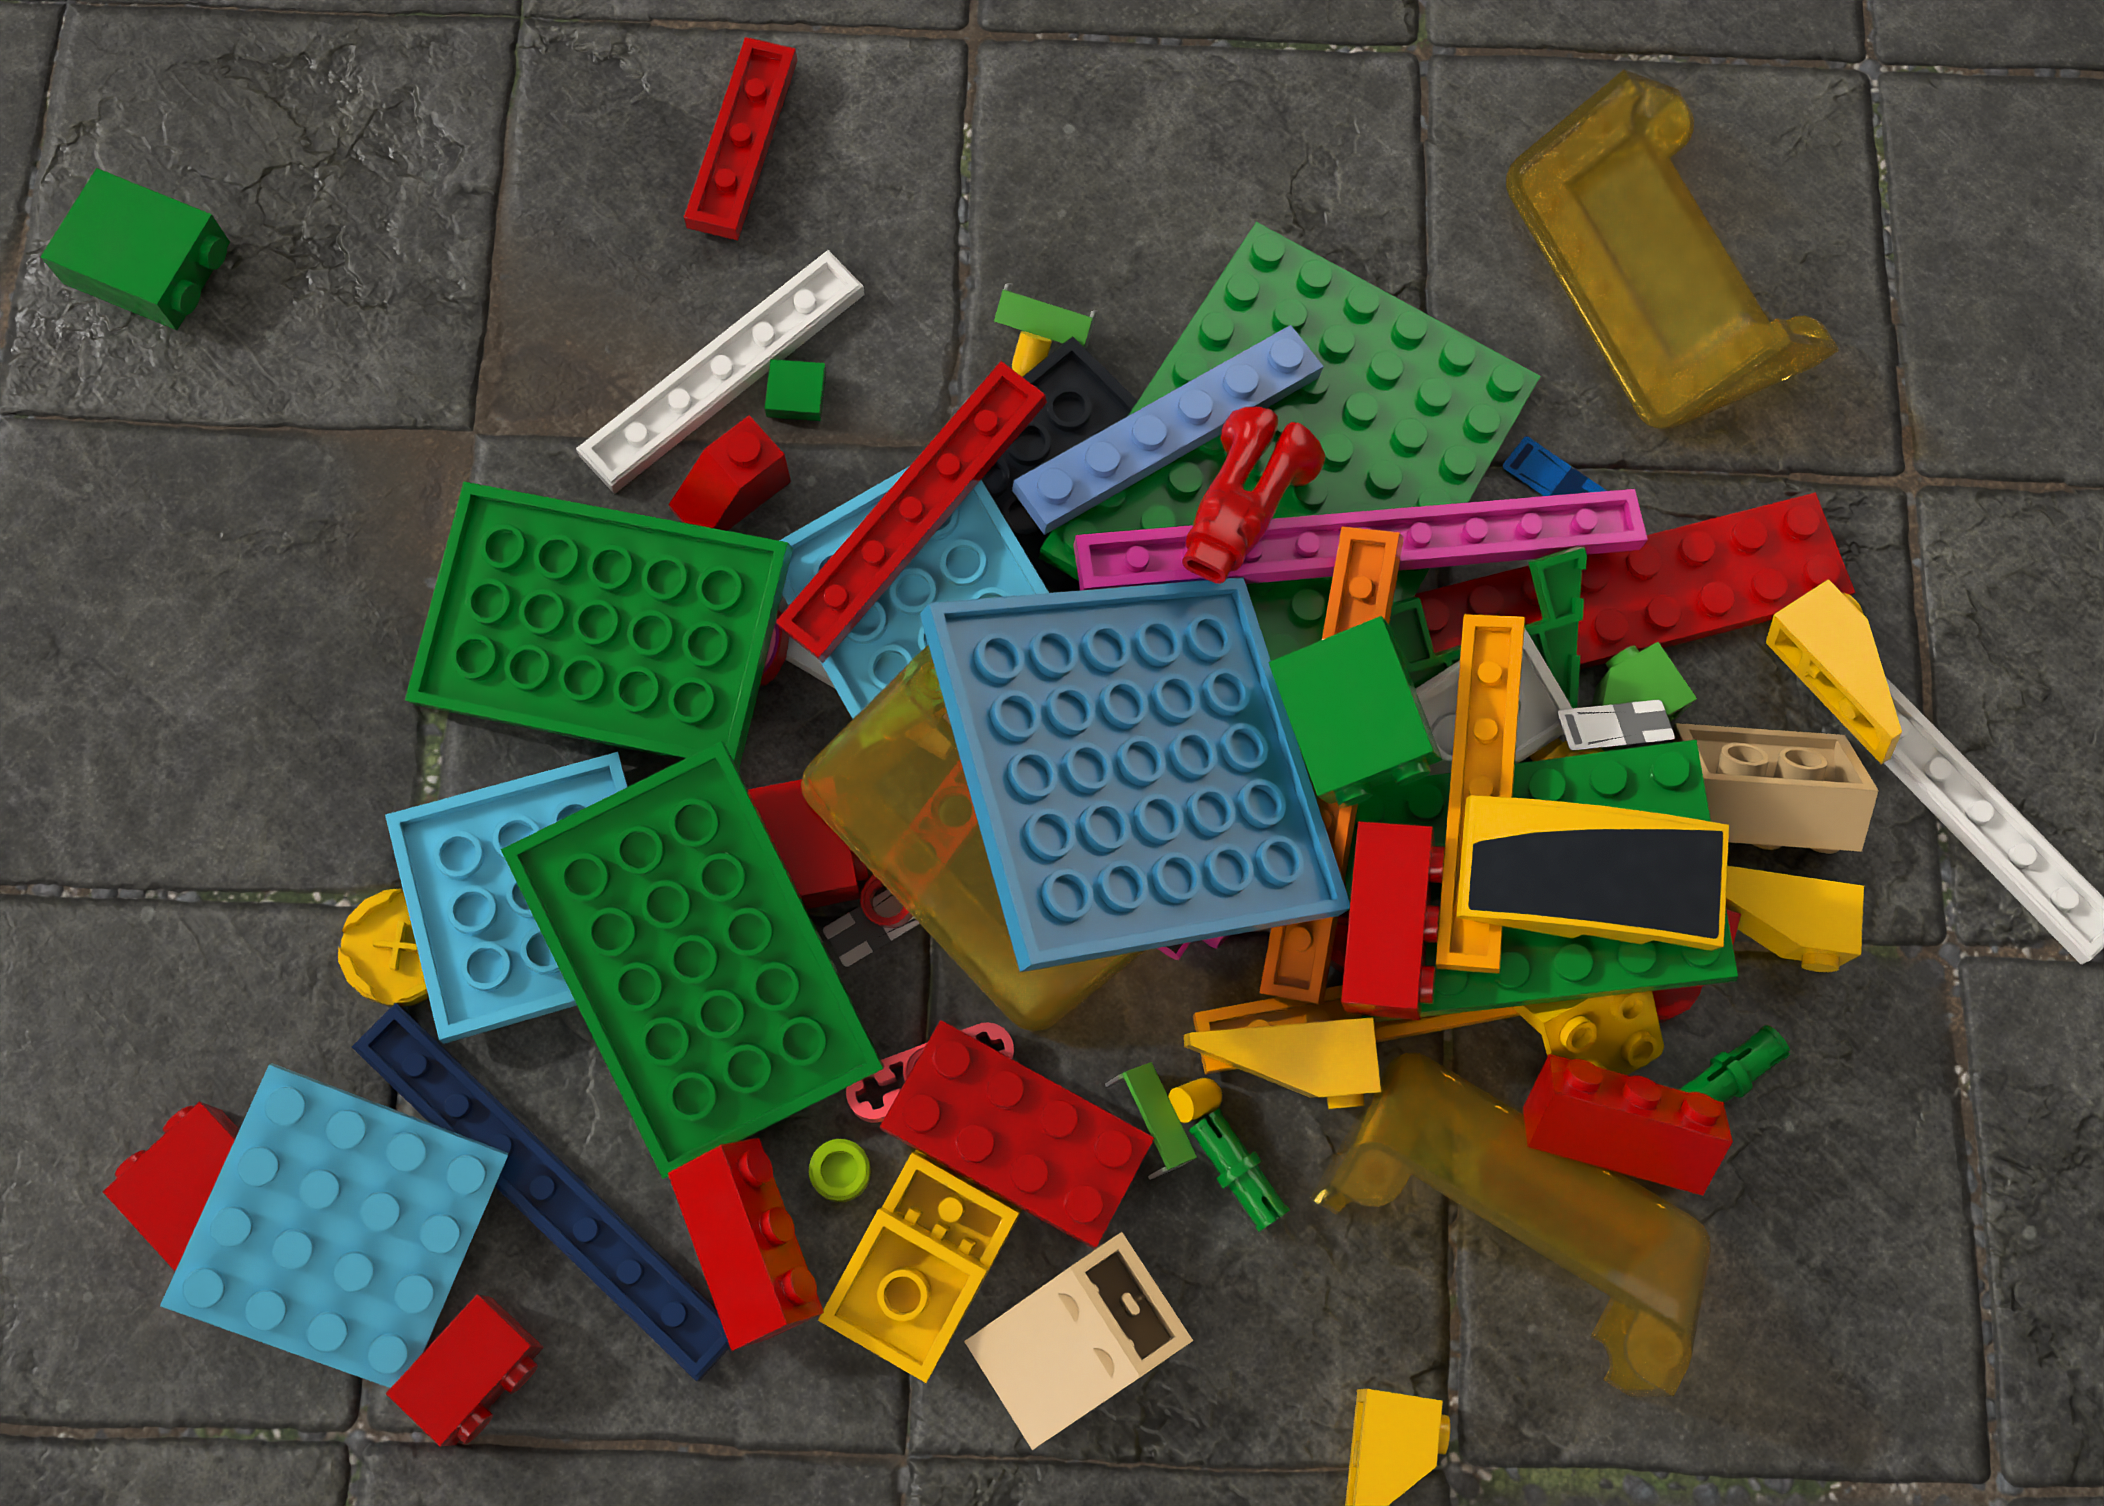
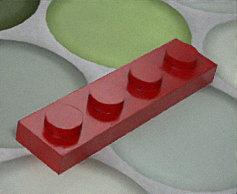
[684,37,798,240]

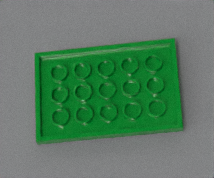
[405,481,793,771]
[1345,739,1738,1022]
[500,741,884,1179]

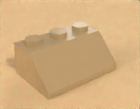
[1673,723,1879,854]

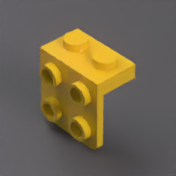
[1513,991,1664,1075]

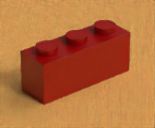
[1341,821,1445,1020]
[1523,1054,1733,1196]
[668,1138,824,1351]

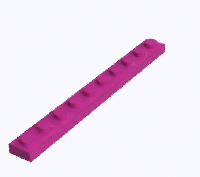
[1073,489,1648,591]

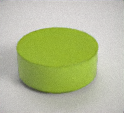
[809,1139,871,1202]

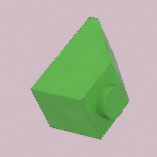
[1592,642,1697,752]

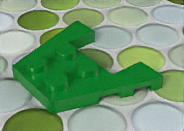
[1389,546,1587,709]

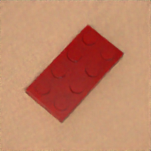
[880,1020,1154,1250]

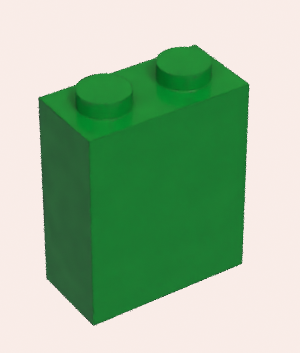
[41,168,230,330]
[1268,616,1443,808]

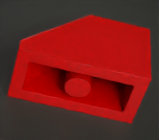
[669,415,791,531]

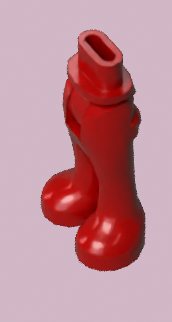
[1182,407,1325,584]

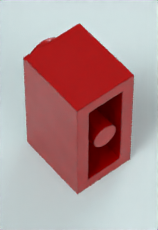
[385,1294,544,1446]

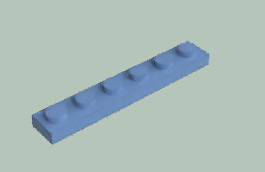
[1012,325,1324,535]

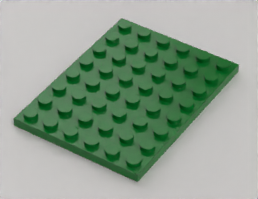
[1039,221,1541,661]

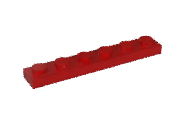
[775,361,1047,663]

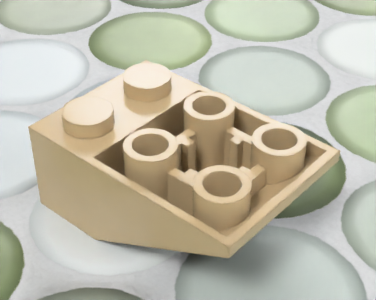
[964,1232,1193,1450]

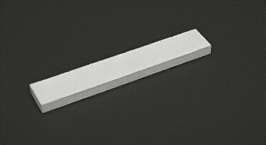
[576,250,865,494]
[1884,678,2104,964]

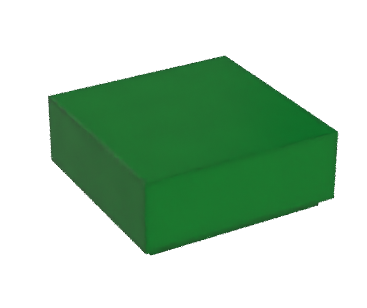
[764,359,826,421]

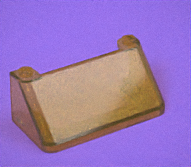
[1506,69,1839,429]
[801,645,1146,1031]
[1310,1053,1711,1397]

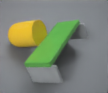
[994,283,1098,377]
[1105,1062,1222,1180]

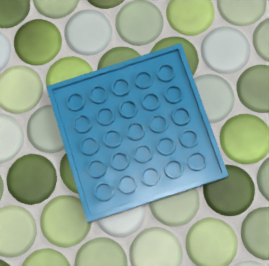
[920,577,1350,972]

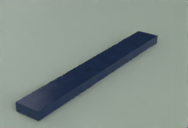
[352,1003,730,1381]

